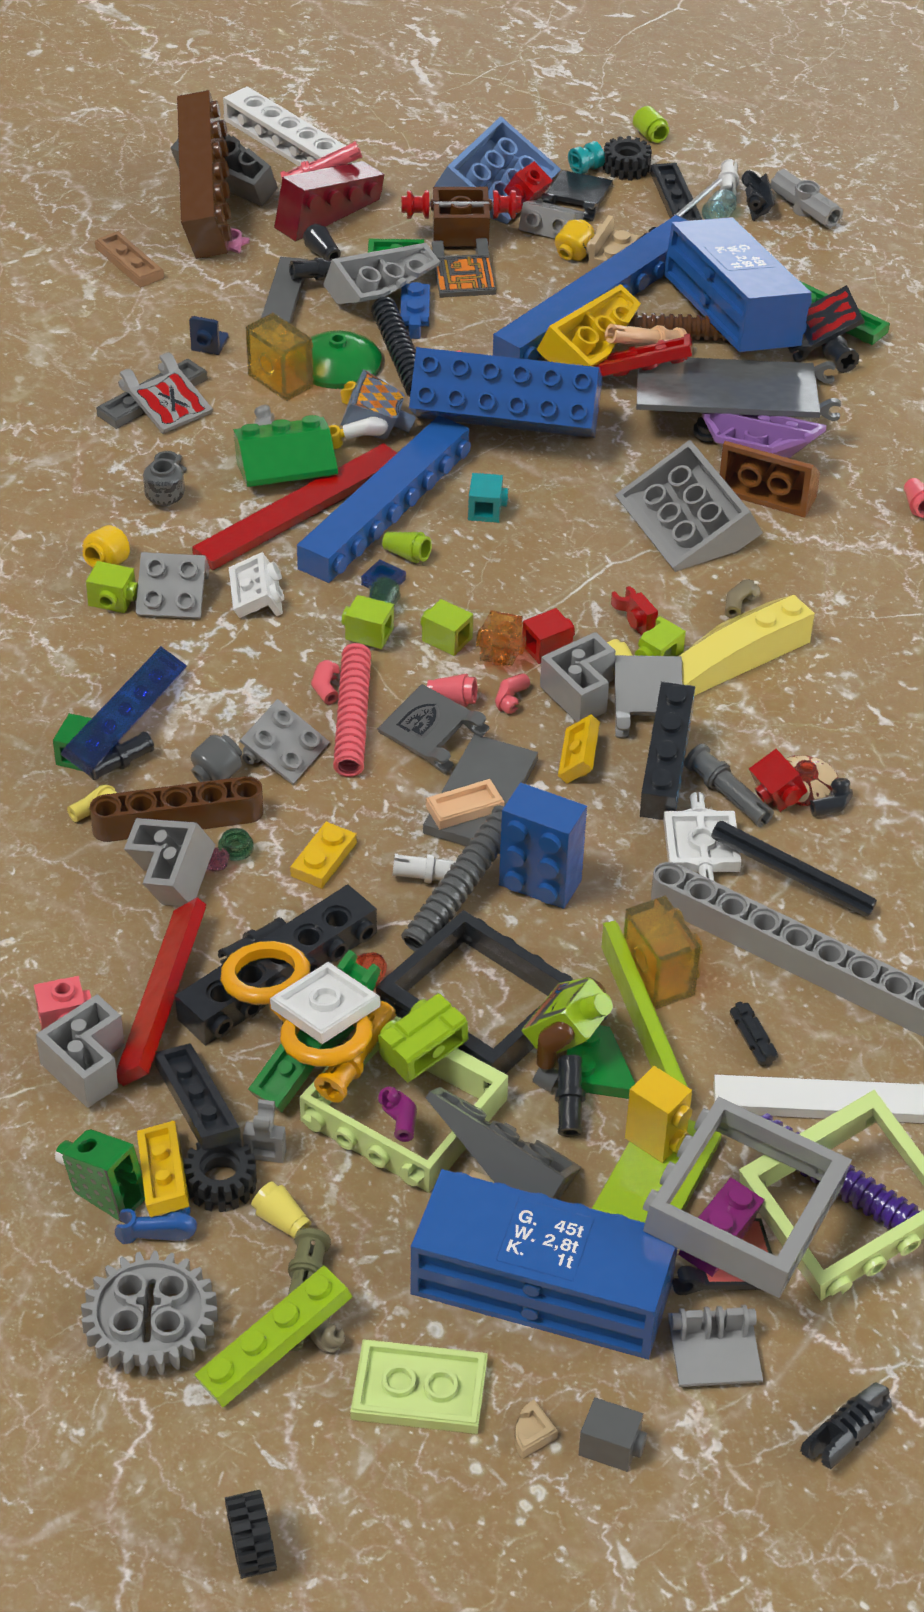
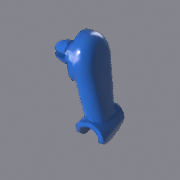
[115,1207,198,1244]

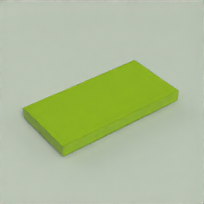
[592,1119,722,1223]

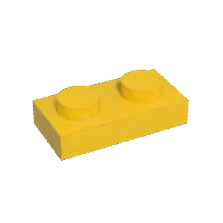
[558,714,600,784]
[290,822,357,889]

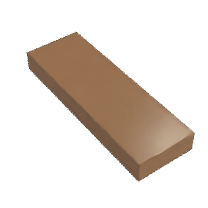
[95,231,164,288]

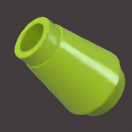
[382,531,432,563]

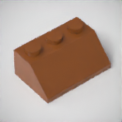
[720,441,820,518]

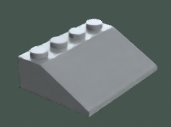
[615,440,763,572]

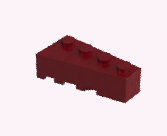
[274,161,385,242]

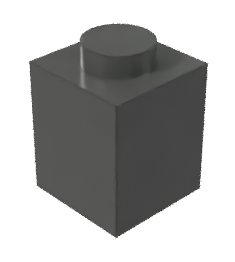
[578,1397,648,1472]

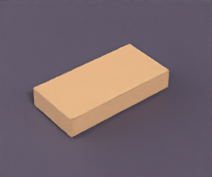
[426,779,504,830]

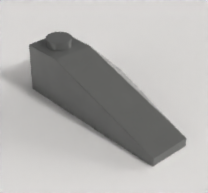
[426,1087,581,1200]

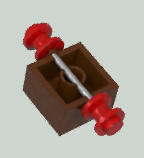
[401,187,521,248]

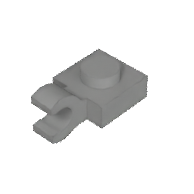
[243,1099,286,1163]

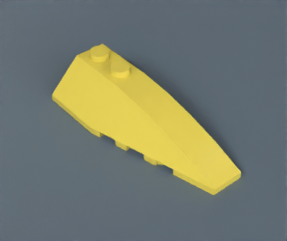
[679,595,815,696]

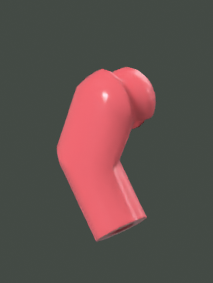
[311,660,340,705]
[495,673,530,714]

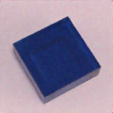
[361,559,406,597]

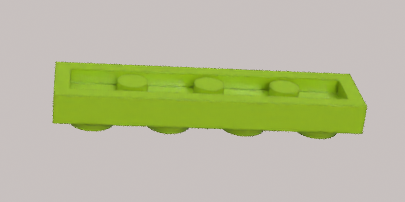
[194,1265,353,1408]

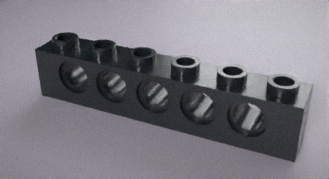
[175,884,377,1046]

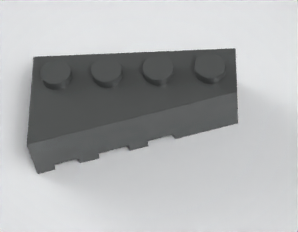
[171,134,278,207]

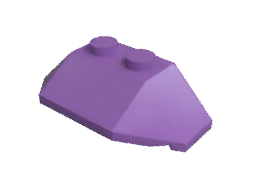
[702,413,827,458]

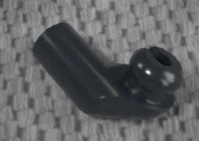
[810,778,853,817]

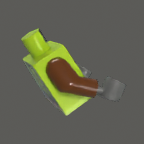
[521,977,613,1092]

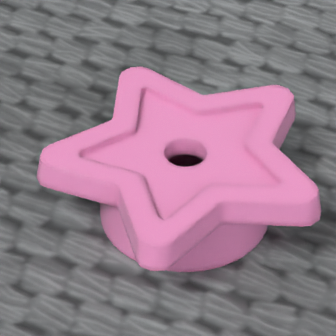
[228,228,250,253]

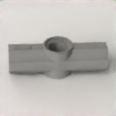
[770,169,843,228]

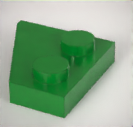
[567,1025,635,1099]

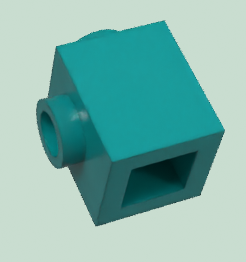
[468,473,509,523]

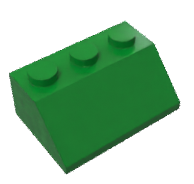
[233,415,338,487]

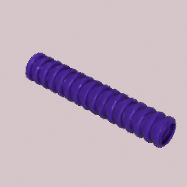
[761,1113,924,1230]

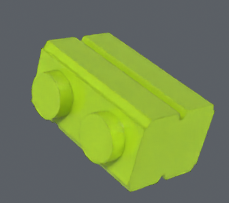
[378,993,469,1083]

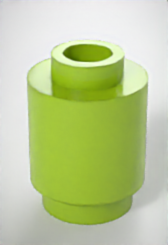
[633,106,669,143]

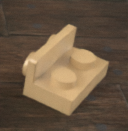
[587,215,639,268]

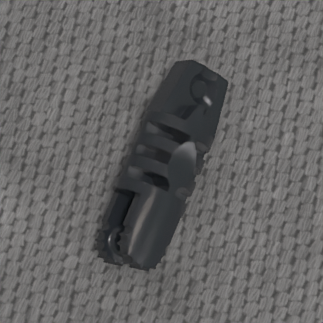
[800,1382,892,1469]

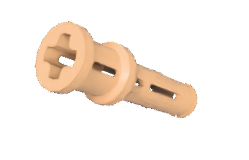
[605,324,687,346]

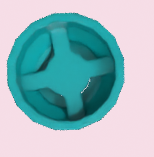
[568,141,605,174]

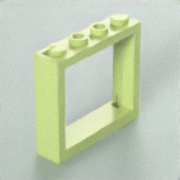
[300,1016,508,1193]
[739,1090,924,1301]

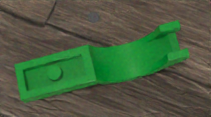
[248,950,381,1113]

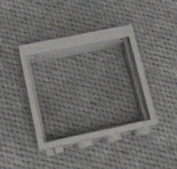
[643,1096,852,1298]

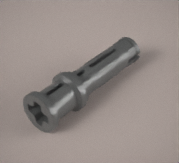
[684,744,774,827]

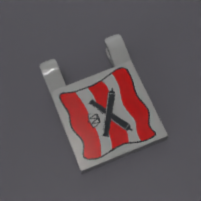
[118,352,213,434]

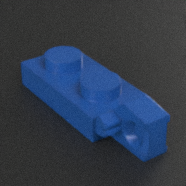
[401,282,430,339]

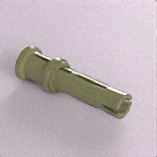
[288,1228,331,1351]

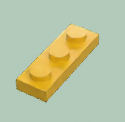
[137,1120,190,1218]

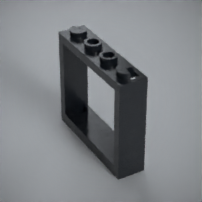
[376,910,574,1086]

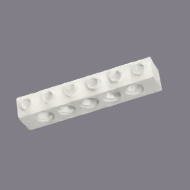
[223,86,353,166]

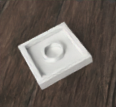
[270,962,380,1044]

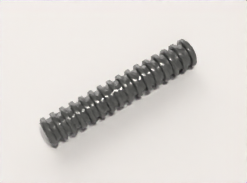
[401,805,504,952]

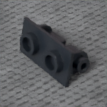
[741,170,775,221]

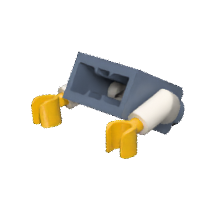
[329,369,416,449]

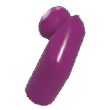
[378,1086,417,1142]

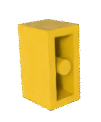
[625,1066,693,1163]

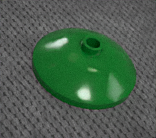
[294,330,382,389]

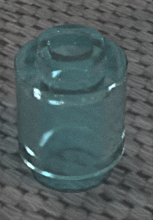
[702,189,737,219]

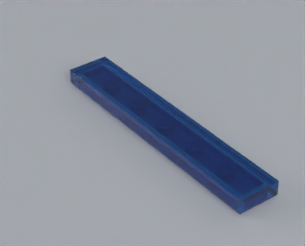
[61,646,187,775]

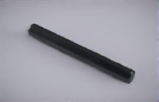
[711,821,877,917]

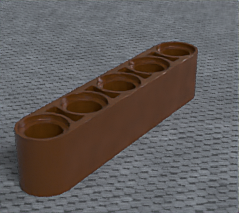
[89,776,264,842]

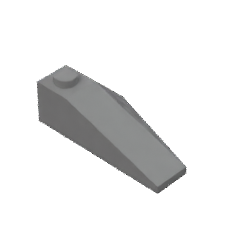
[323,243,440,304]

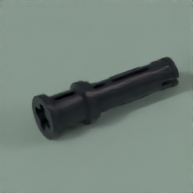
[821,336,859,373]

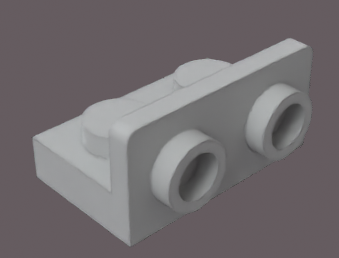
[519,200,584,238]

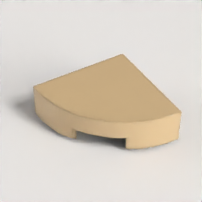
[515,1399,558,1459]

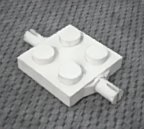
[663,792,741,881]

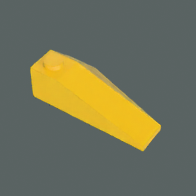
[537,284,641,367]

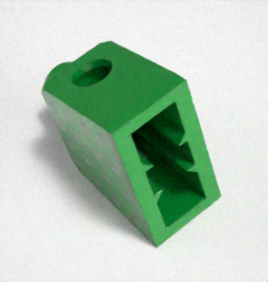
[55,1129,145,1223]

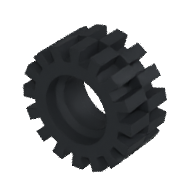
[603,136,652,181]
[184,1140,257,1212]
[225,1489,277,1579]

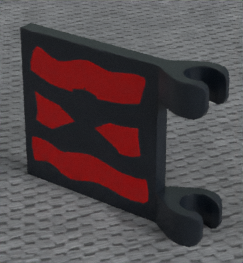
[788,285,865,362]

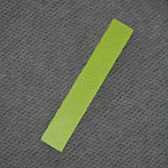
[601,920,687,1086]

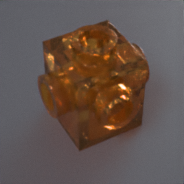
[476,610,526,666]

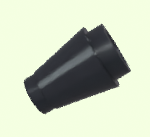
[303,224,341,260]

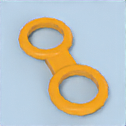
[220,941,372,1067]

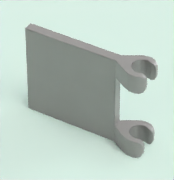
[614,655,683,738]

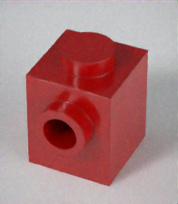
[503,161,553,210]
[522,608,575,664]
[748,748,808,812]

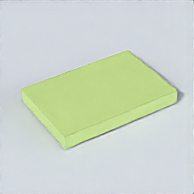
[350,1339,488,1434]

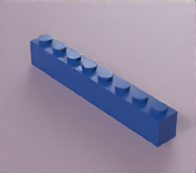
[297,416,471,583]

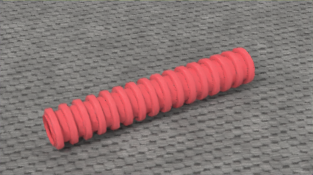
[333,643,371,777]

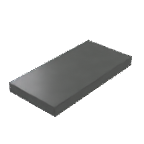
[423,734,538,846]

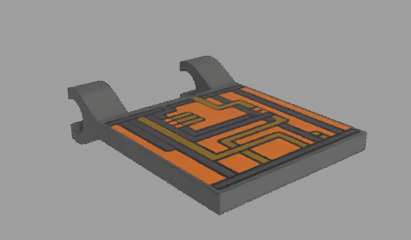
[432,238,496,298]

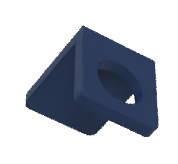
[189,316,229,355]

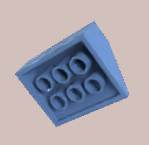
[434,116,561,224]

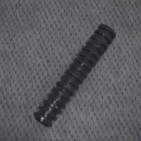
[371,297,416,397]

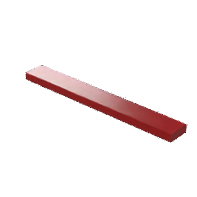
[192,443,397,571]

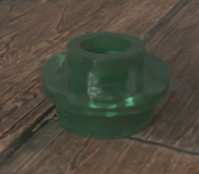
[218,828,254,861]

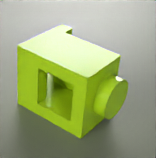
[635,616,686,656]

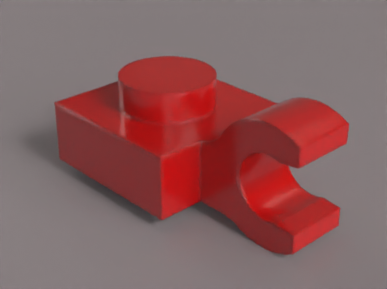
[611,586,658,636]

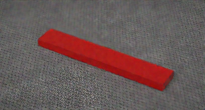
[116,897,207,1086]

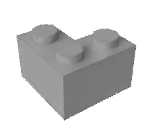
[540,632,616,722]
[124,818,216,906]
[36,994,125,1108]

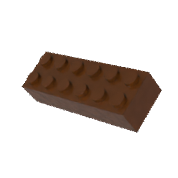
[177,90,232,259]

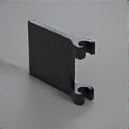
[541,170,613,221]

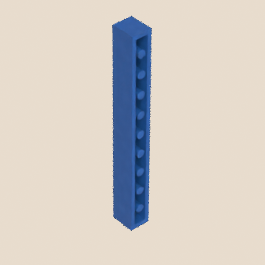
[493,215,688,360]

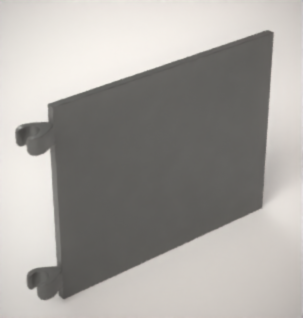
[636,357,841,421]

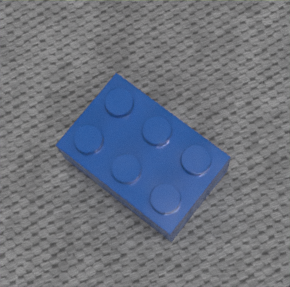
[499,782,587,909]

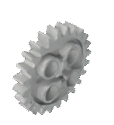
[81,1251,218,1376]

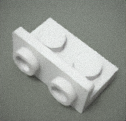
[229,552,284,618]

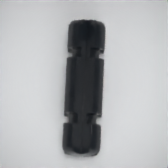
[730,1001,778,1066]

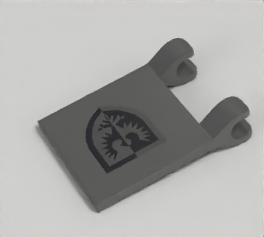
[377,684,490,774]

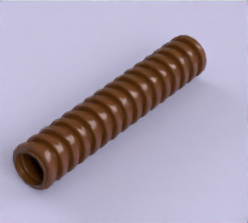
[627,312,727,342]

